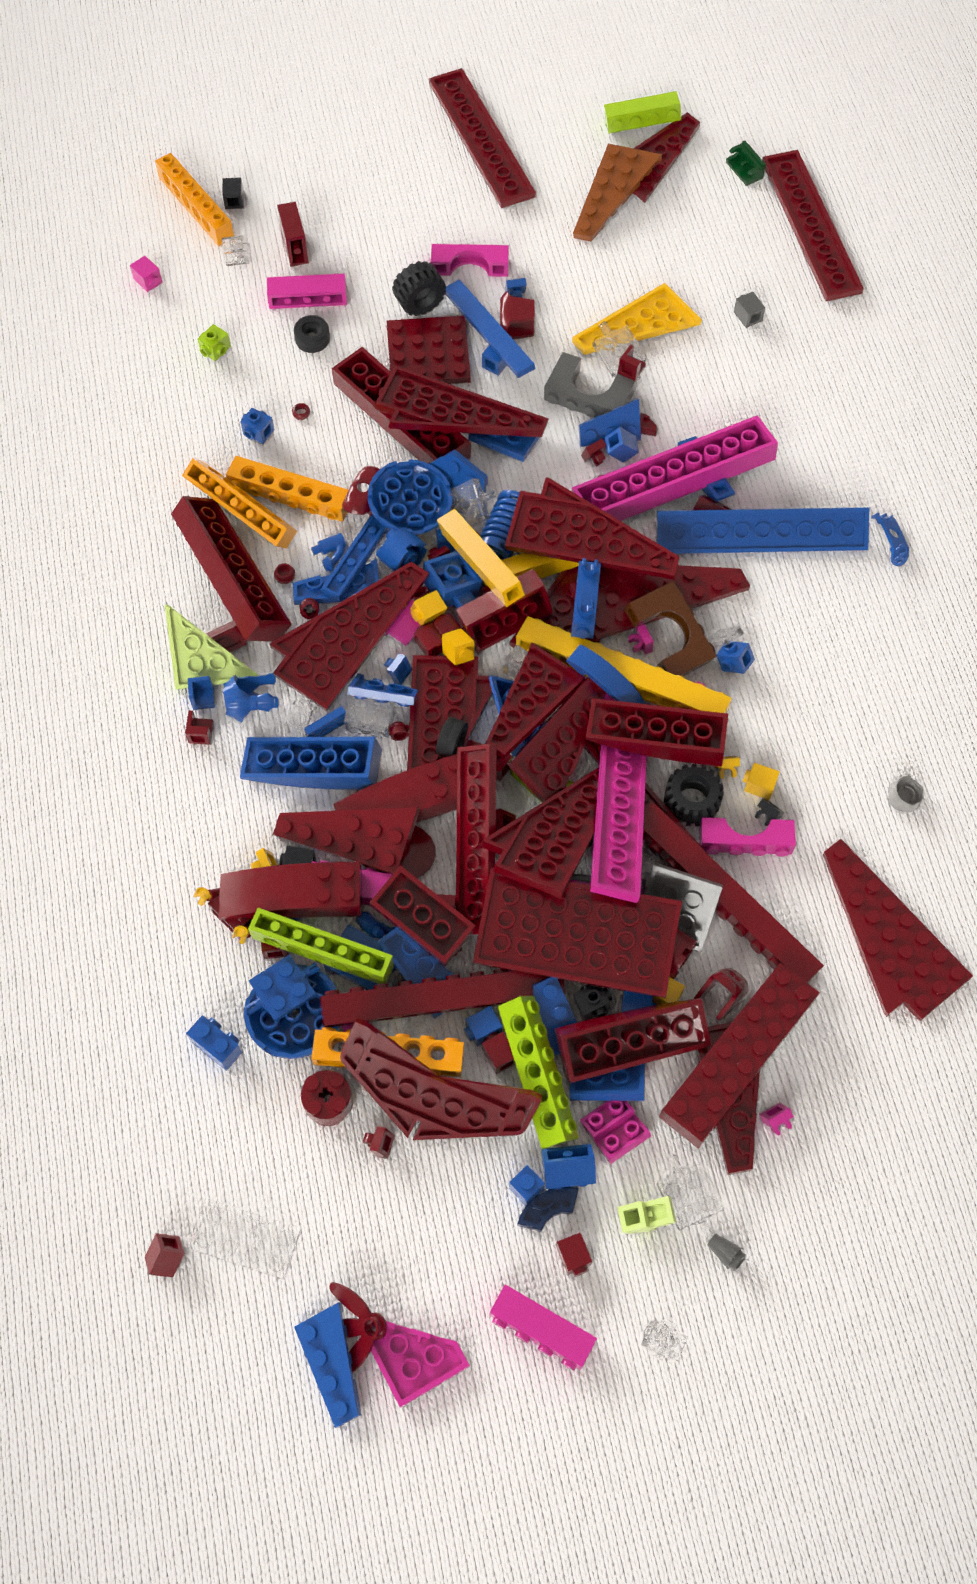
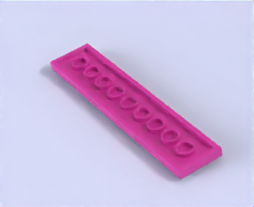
[590,744,647,903]

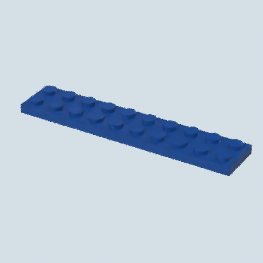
[656,507,870,554]

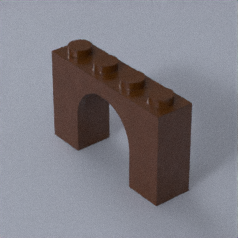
[624,581,717,677]

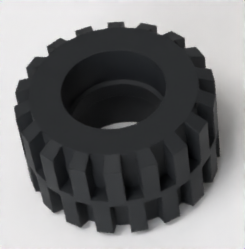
[392,261,447,316]
[664,764,724,827]

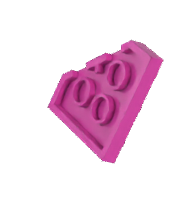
[371,1321,470,1408]

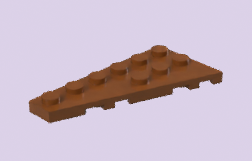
[573,143,662,242]

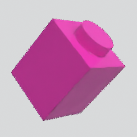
[130,256,163,292]

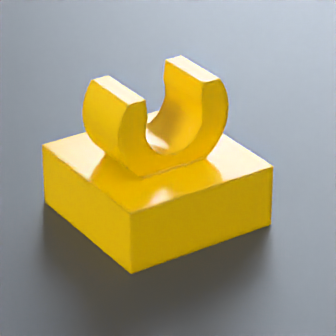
[714,756,740,779]
[250,848,278,869]

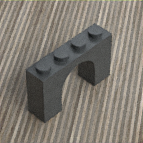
[544,352,637,417]

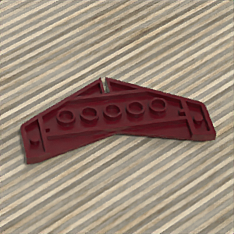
[340,1018,542,1140]

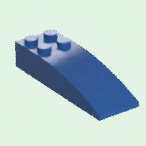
[240,737,382,790]

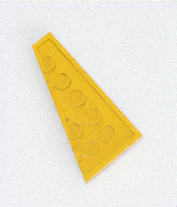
[572,283,702,355]

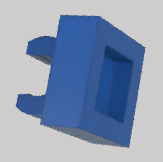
[505,278,527,298]
[383,654,412,685]

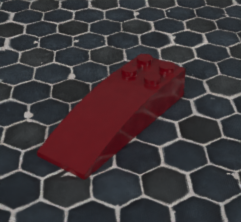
[586,698,729,767]
[333,754,457,823]
[218,862,362,920]
[554,998,711,1083]

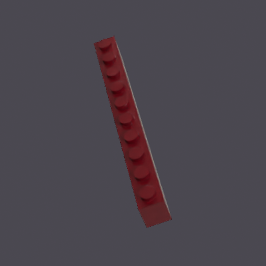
[643,801,824,983]
[320,969,566,1027]

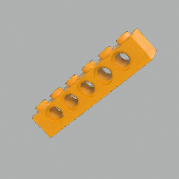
[155,152,234,246]
[226,456,348,522]
[182,458,297,548]
[311,1027,464,1078]

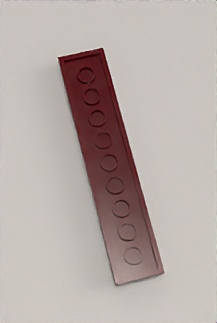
[429,68,536,209]
[762,150,864,301]

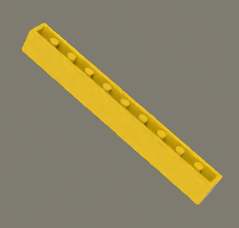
[516,616,732,713]

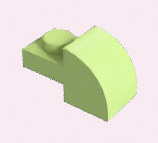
[617,1196,677,1234]

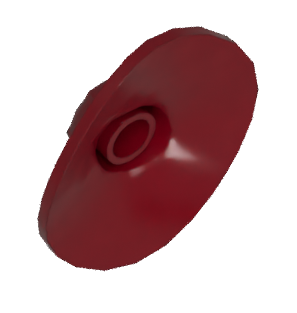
[361,825,436,878]

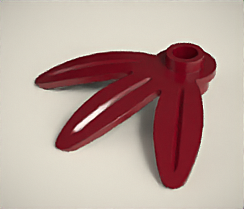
[329,1282,387,1373]

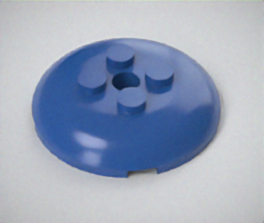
[368,459,453,535]
[244,964,338,1059]

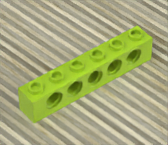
[248,908,394,984]
[498,996,579,1149]

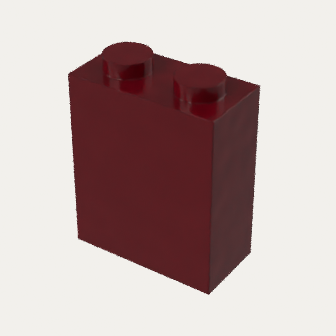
[277,201,309,267]

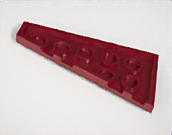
[273,807,420,873]
[696,1022,760,1176]

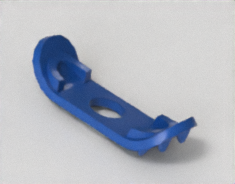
[871,512,909,566]

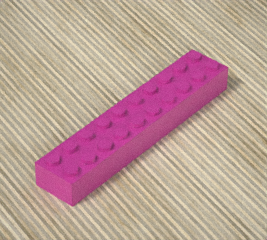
[572,415,778,521]

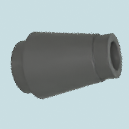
[707,1233,747,1271]

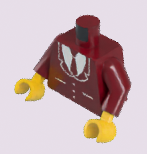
[193,887,252,944]

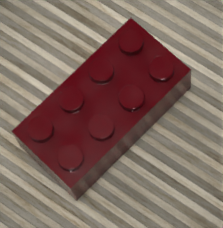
[456,569,553,653]
[369,865,476,967]

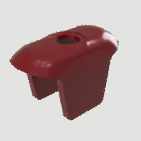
[500,291,535,339]
[342,466,380,517]
[693,968,748,1021]

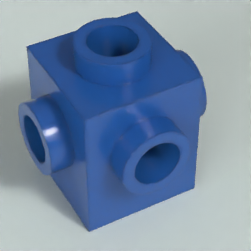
[240,408,274,444]
[716,641,755,674]

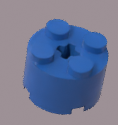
[376,527,427,572]

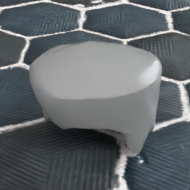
[888,774,924,812]

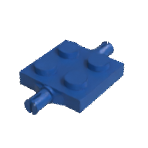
[245,954,320,1022]

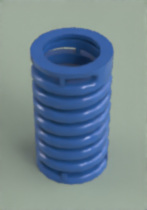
[480,490,520,560]

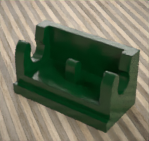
[726,140,766,186]

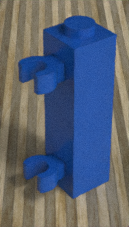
[571,558,601,639]

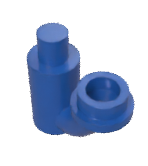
[311,533,346,572]
[356,911,396,939]

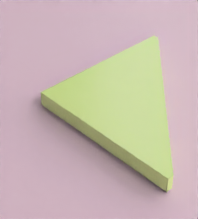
[164,605,259,689]

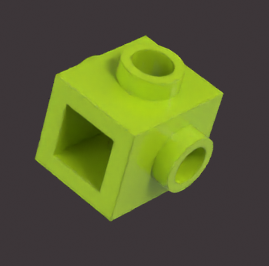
[197,324,231,361]

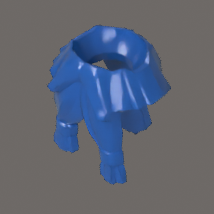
[223,673,279,723]

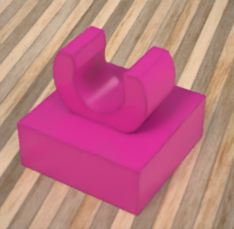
[628,624,654,655]
[759,1102,794,1136]

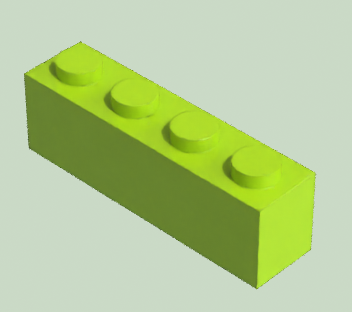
[604,91,681,134]

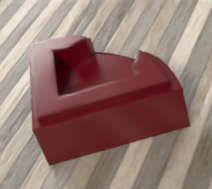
[640,413,657,437]

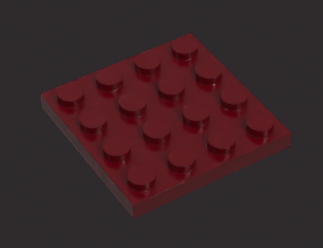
[386,315,471,384]

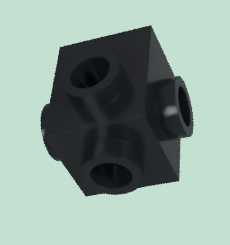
[573,984,613,1021]

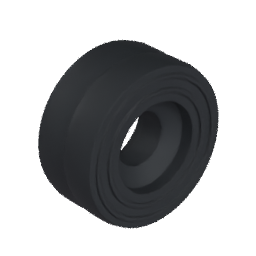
[294,315,330,353]
[436,717,468,757]

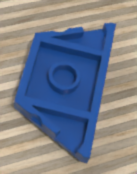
[429,450,488,521]

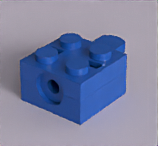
[423,551,482,609]

